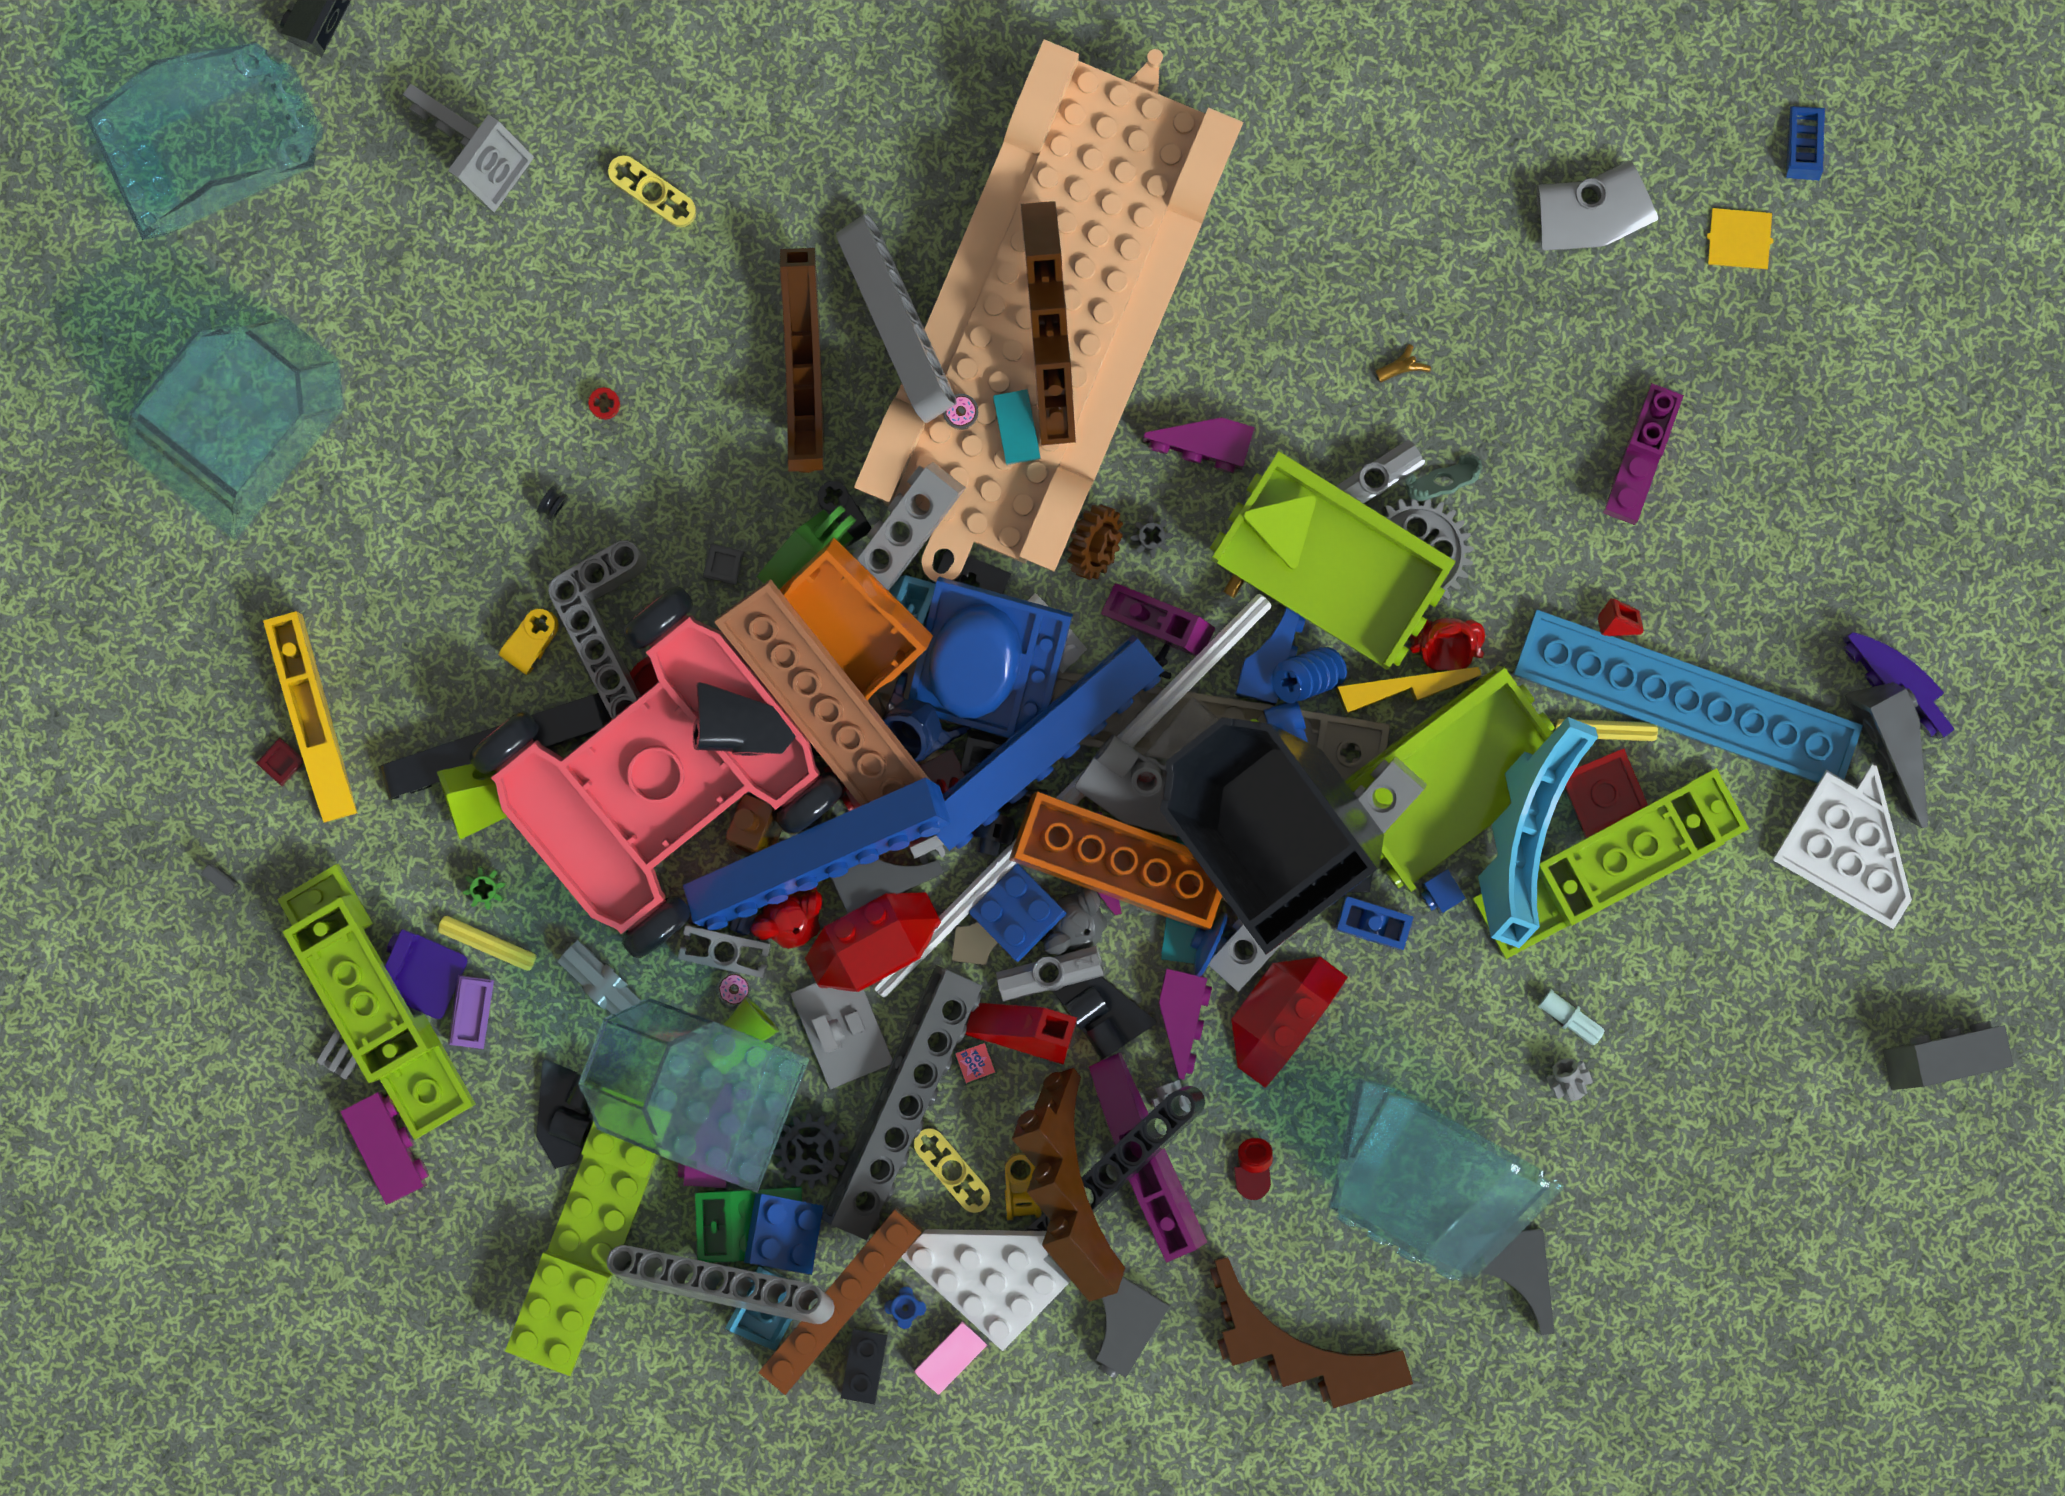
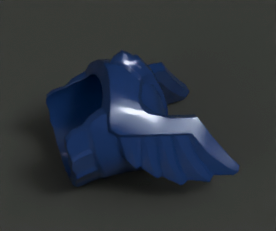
[882,672,971,762]

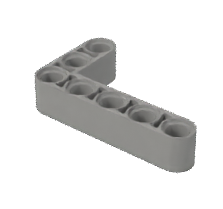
[548,540,647,719]

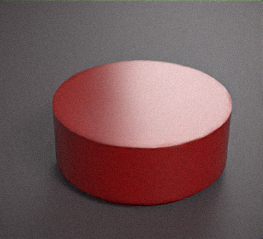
[1238,1138,1273,1173]

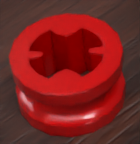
[588,387,620,420]

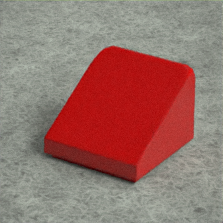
[1598,598,1644,636]

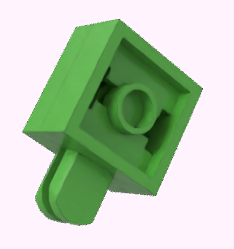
[756,505,856,589]

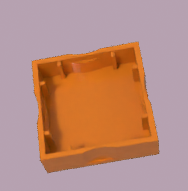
[779,538,933,701]

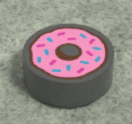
[943,394,978,430]

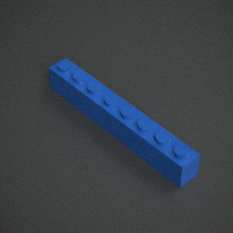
[936,635,1164,851]
[683,778,951,931]

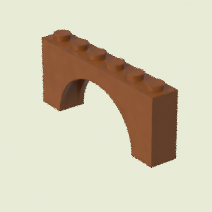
[758,1207,923,1395]

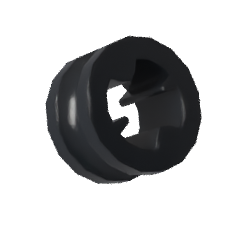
[536,486,568,521]

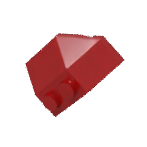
[805,892,941,992]
[1231,957,1348,1088]

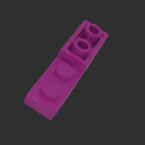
[1603,383,1684,525]

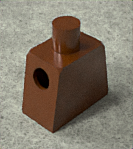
[726,793,782,857]

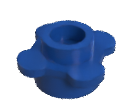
[885,1287,926,1329]

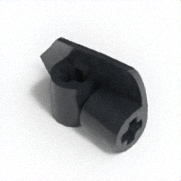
[693,682,796,756]
[1054,976,1157,1060]
[536,1060,605,1169]

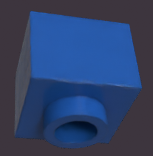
[1421,869,1466,914]

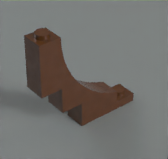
[1021,201,1076,445]

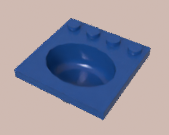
[908,577,1073,738]

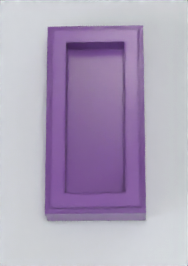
[448,975,494,1049]

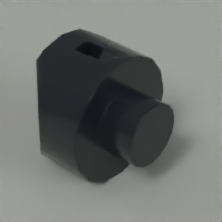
[971,815,1016,857]

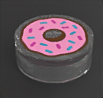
[717,972,752,1007]

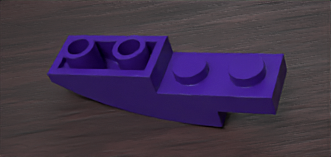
[1843,632,1955,739]

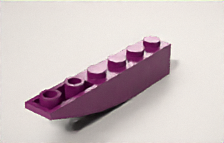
[1089,1052,1207,1263]

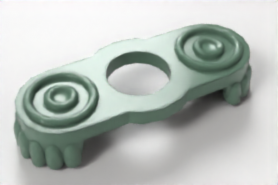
[1405,454,1482,501]

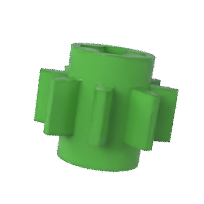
[463,867,507,910]

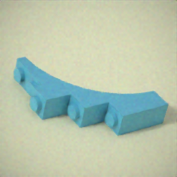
[1478,717,1598,948]

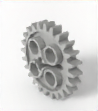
[1385,499,1474,601]

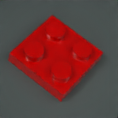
[1564,748,1648,839]

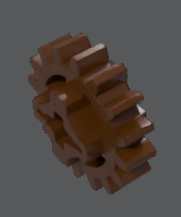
[1067,504,1123,580]

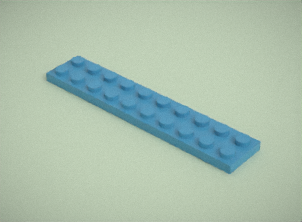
[1513,610,1863,784]

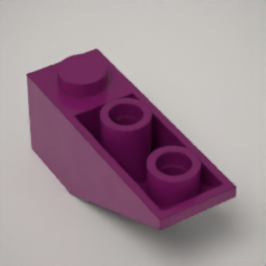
[1143,417,1255,474]
[1158,969,1212,1080]

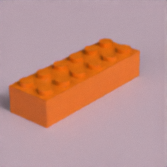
[1009,792,1222,930]

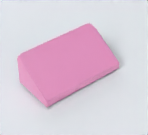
[914,1320,987,1395]

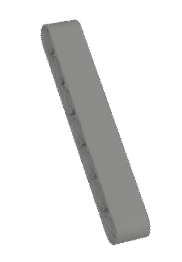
[836,214,957,423]
[607,1245,835,1324]

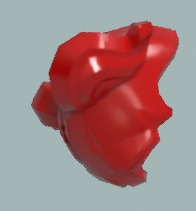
[1409,617,1485,671]
[750,887,822,949]

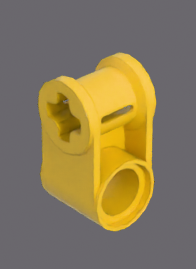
[498,609,559,676]
[1005,1152,1042,1221]

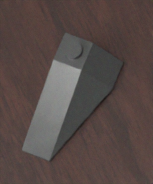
[1844,682,1928,828]

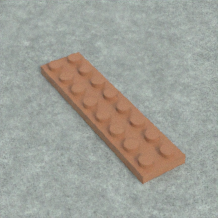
[714,579,930,806]

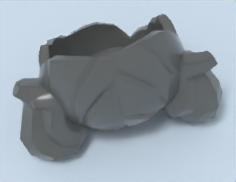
[1043,885,1107,955]

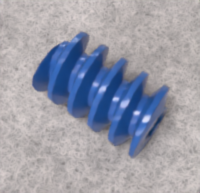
[1272,647,1347,703]

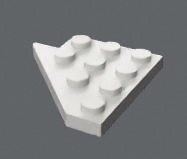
[1773,762,1912,929]
[901,1229,1071,1351]

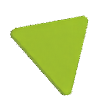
[1243,495,1316,569]

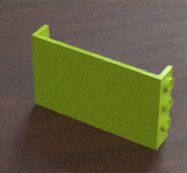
[1209,451,1456,670]
[1344,665,1555,892]

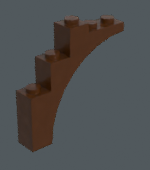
[780,248,825,473]
[1012,1067,1126,1302]
[1210,1256,1413,1409]

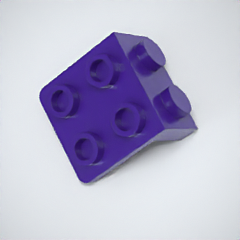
[385,929,468,1019]

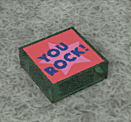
[953,1041,997,1085]

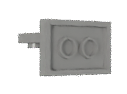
[403,84,534,213]
[790,983,893,1090]

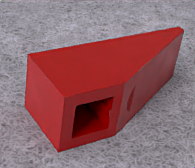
[965,1003,1077,1065]

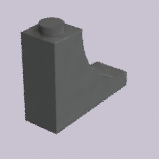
[832,859,944,913]
[1452,1228,1555,1335]
[1095,1276,1170,1379]

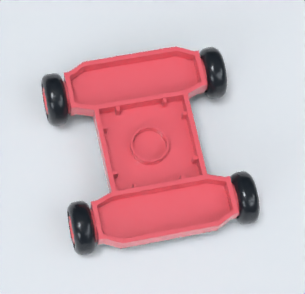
[469,586,845,958]

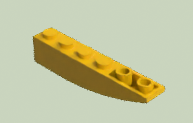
[263,611,358,823]

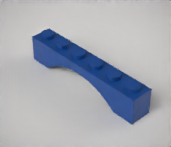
[1235,607,1306,706]

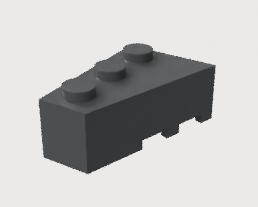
[1882,1021,2014,1090]

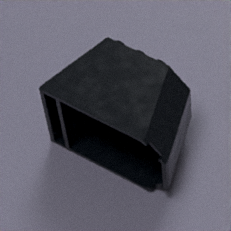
[1160,717,1384,955]

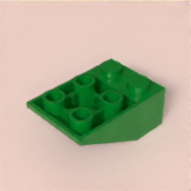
[695,1187,802,1263]

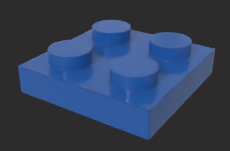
[969,863,1067,962]
[744,1194,823,1275]

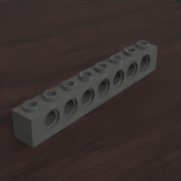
[821,965,982,1240]

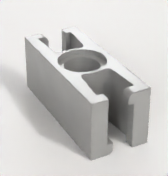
[678,925,772,978]

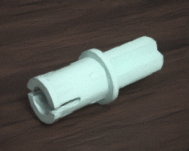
[1538,989,1604,1045]

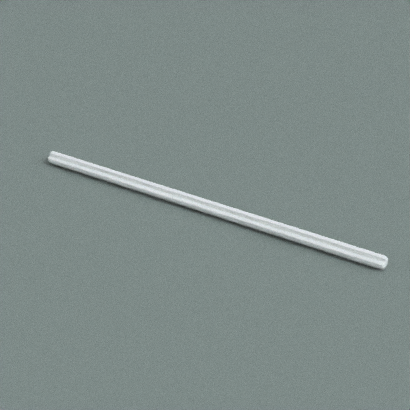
[872,594,1271,997]

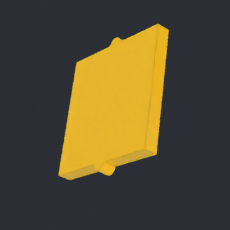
[1706,208,1773,270]

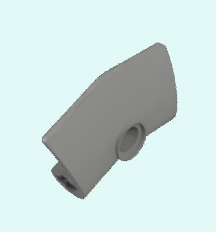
[1536,160,1658,251]
[1075,734,1178,836]

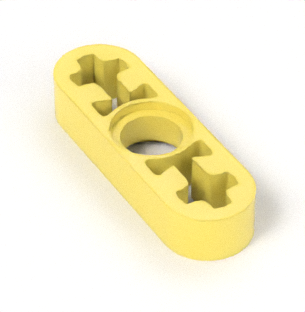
[608,155,696,227]
[914,1128,990,1213]

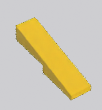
[1336,667,1482,714]

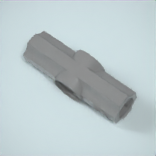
[1336,439,1425,504]
[557,940,653,1033]
[996,946,1105,1002]

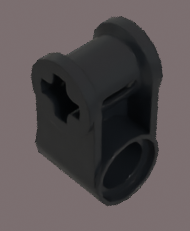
[818,481,872,547]

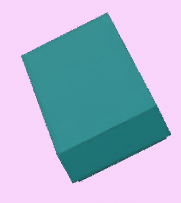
[993,389,1041,465]

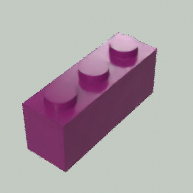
[340,1092,429,1205]

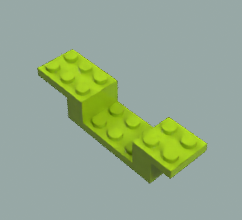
[1472,768,1750,959]
[277,864,476,1140]
[505,1088,672,1377]

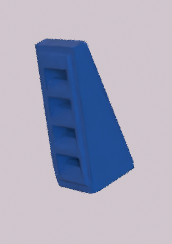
[1786,106,1825,181]

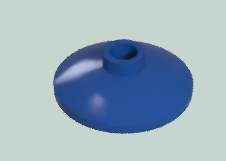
[1190,912,1228,977]

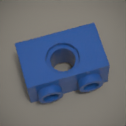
[1334,896,1414,951]

